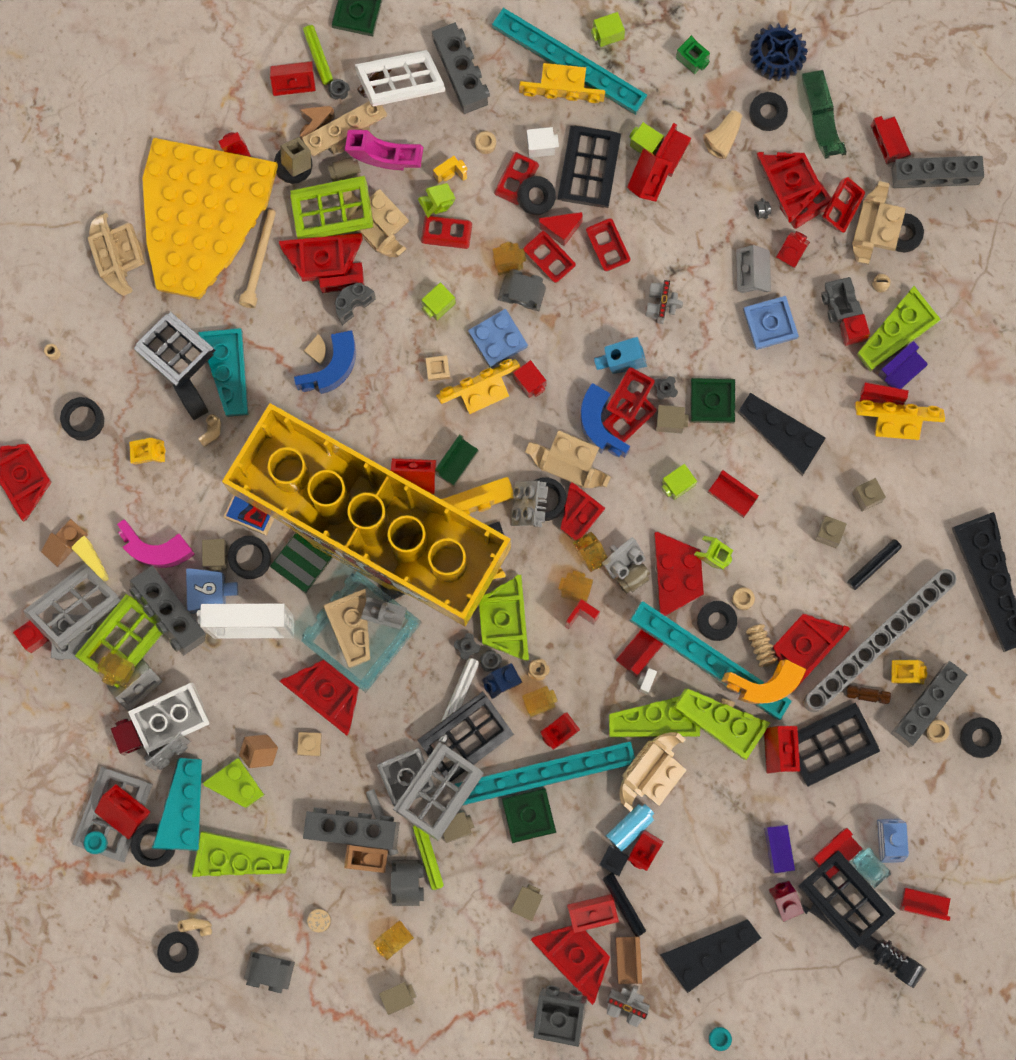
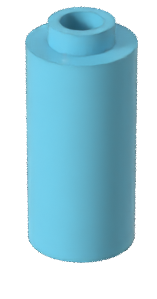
[606,804,654,852]

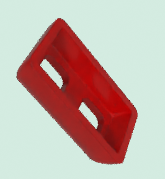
[494,152,539,205]
[822,177,865,233]
[780,181,832,229]
[421,216,473,249]
[586,218,631,272]
[523,231,576,283]
[607,367,655,422]
[603,391,657,442]

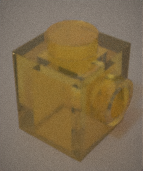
[492,242,526,275]
[573,532,608,572]
[558,571,593,602]
[97,652,135,689]
[522,686,558,719]

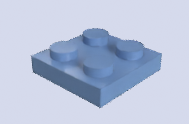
[743,296,799,350]
[468,309,528,368]

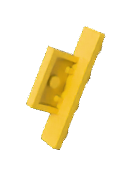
[519,63,605,103]
[436,359,520,414]
[855,400,945,440]
[441,477,514,516]

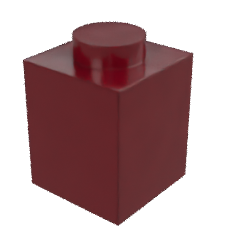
[111,718,144,755]

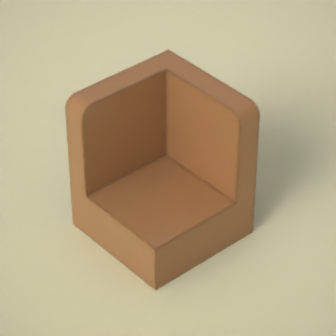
[239,735,278,768]

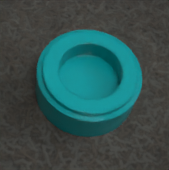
[84,831,108,855]
[708,1027,732,1051]

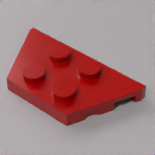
[757,152,822,222]
[279,233,363,282]
[0,444,52,522]
[654,532,704,616]
[772,614,850,692]
[279,660,360,736]
[531,925,610,1005]

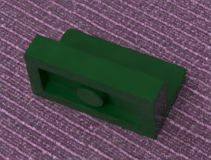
[435,434,479,487]

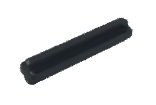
[847,539,902,590]
[603,873,646,937]

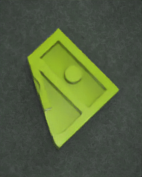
[203,758,265,808]

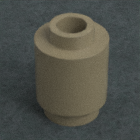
[328,157,361,182]
[616,563,651,594]

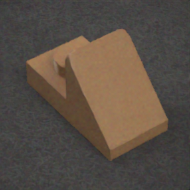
[300,106,335,141]
[41,519,88,567]
[344,845,388,873]

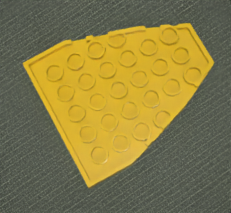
[142,138,278,300]

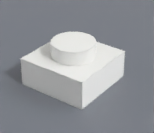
[637,668,657,694]

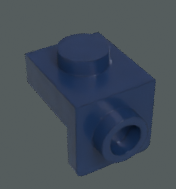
[482,663,523,699]

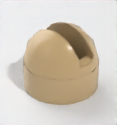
[872,274,891,293]

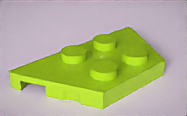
[479,575,529,661]

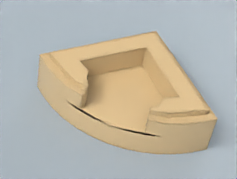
[304,335,326,365]

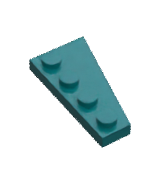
[198,328,249,417]
[152,758,202,851]

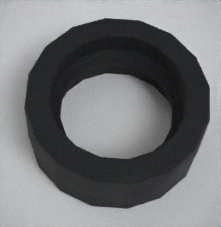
[173,379,209,420]
[60,397,105,441]
[534,477,566,521]
[228,536,271,579]
[131,823,175,867]

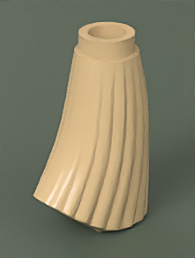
[703,110,742,159]

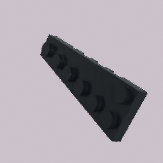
[952,512,1016,652]

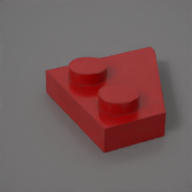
[560,482,605,544]

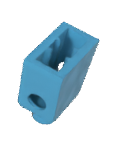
[594,337,647,374]

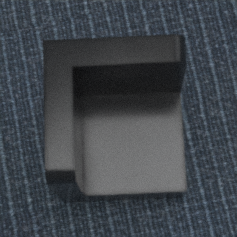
[598,845,629,877]

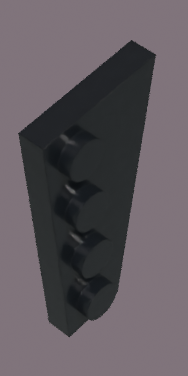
[738,393,826,476]
[660,919,762,993]

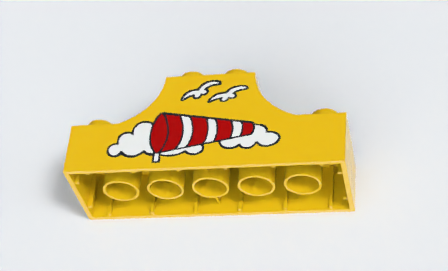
[222,403,511,627]

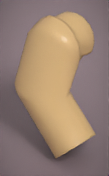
[198,414,221,447]
[177,918,212,936]

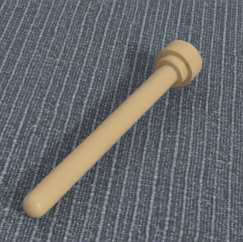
[239,209,276,308]

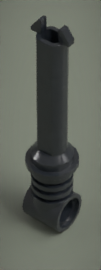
[802,904,927,988]

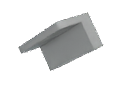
[736,245,771,293]
[107,658,163,712]

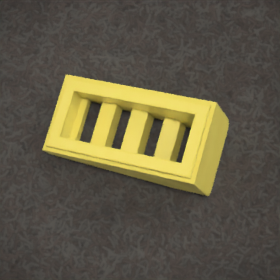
[72,536,109,581]

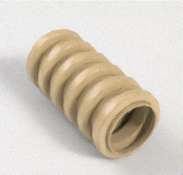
[746,624,778,667]

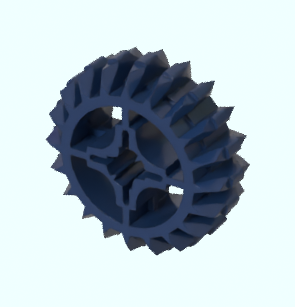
[749,23,808,81]

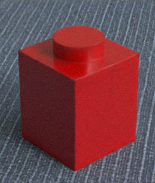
[839,314,870,346]
[513,360,547,398]
[13,620,50,653]

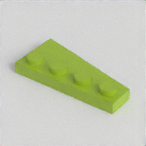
[857,286,941,372]
[673,689,770,760]
[609,691,700,737]
[192,831,291,877]

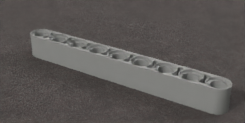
[804,569,957,712]

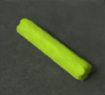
[303,25,333,85]
[413,825,444,890]

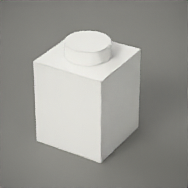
[527,127,559,158]

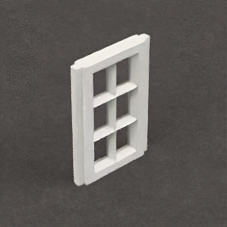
[355,50,445,106]

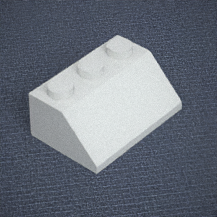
[128,683,210,753]

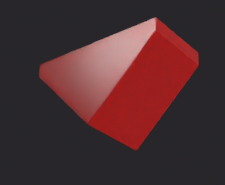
[539,212,583,246]

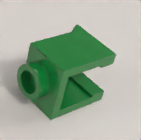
[676,35,710,75]

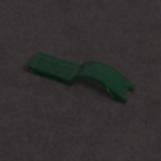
[802,70,847,159]

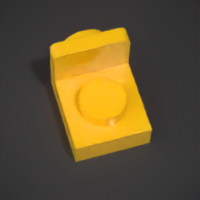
[433,156,468,183]
[129,438,166,465]
[891,660,928,685]

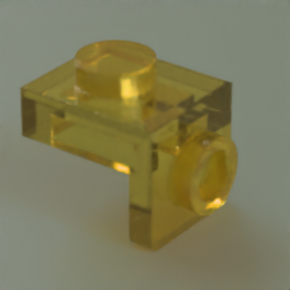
[373,920,414,960]

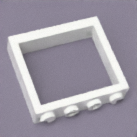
[197,604,294,639]

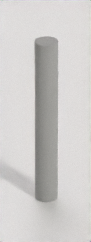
[366,789,398,856]

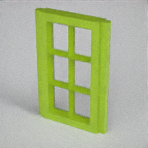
[290,176,373,239]
[75,594,162,689]

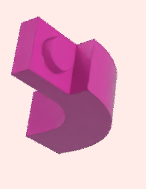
[345,130,424,171]
[117,519,195,568]

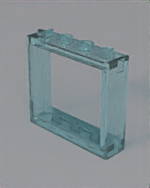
[301,571,422,693]

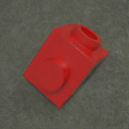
[218,132,251,157]
[776,231,810,268]
[540,712,580,750]
[628,830,664,871]

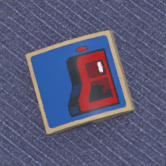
[223,495,275,536]

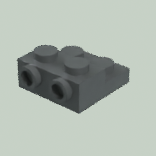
[533,985,587,1047]

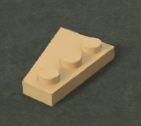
[323,589,370,669]

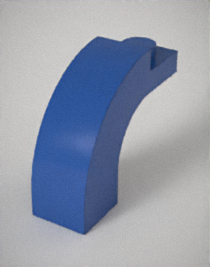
[294,330,356,394]
[581,383,630,458]

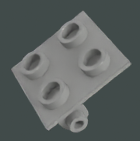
[511,481,548,527]
[51,613,97,661]
[144,734,191,771]

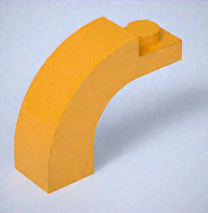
[722,659,806,704]

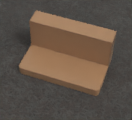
[616,937,642,984]

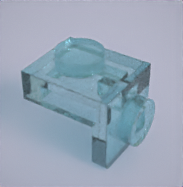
[853,847,891,889]

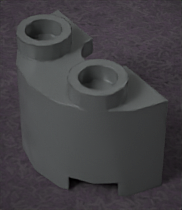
[498,269,546,312]
[821,277,863,323]
[335,283,376,326]
[391,860,424,906]
[244,951,295,993]

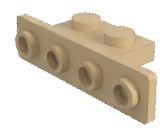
[302,101,387,157]

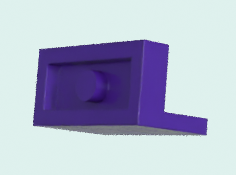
[878,341,928,389]
[764,825,795,874]

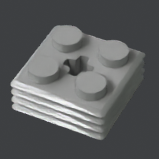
[377,748,436,807]

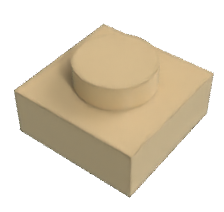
[425,355,450,381]
[297,732,322,756]

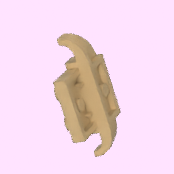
[852,181,906,265]
[343,189,409,257]
[88,213,145,296]
[525,430,611,488]
[620,732,686,812]

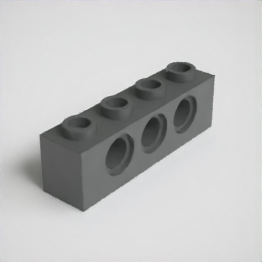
[432,22,490,114]
[891,156,984,189]
[129,566,206,656]
[891,661,968,748]
[303,808,400,850]

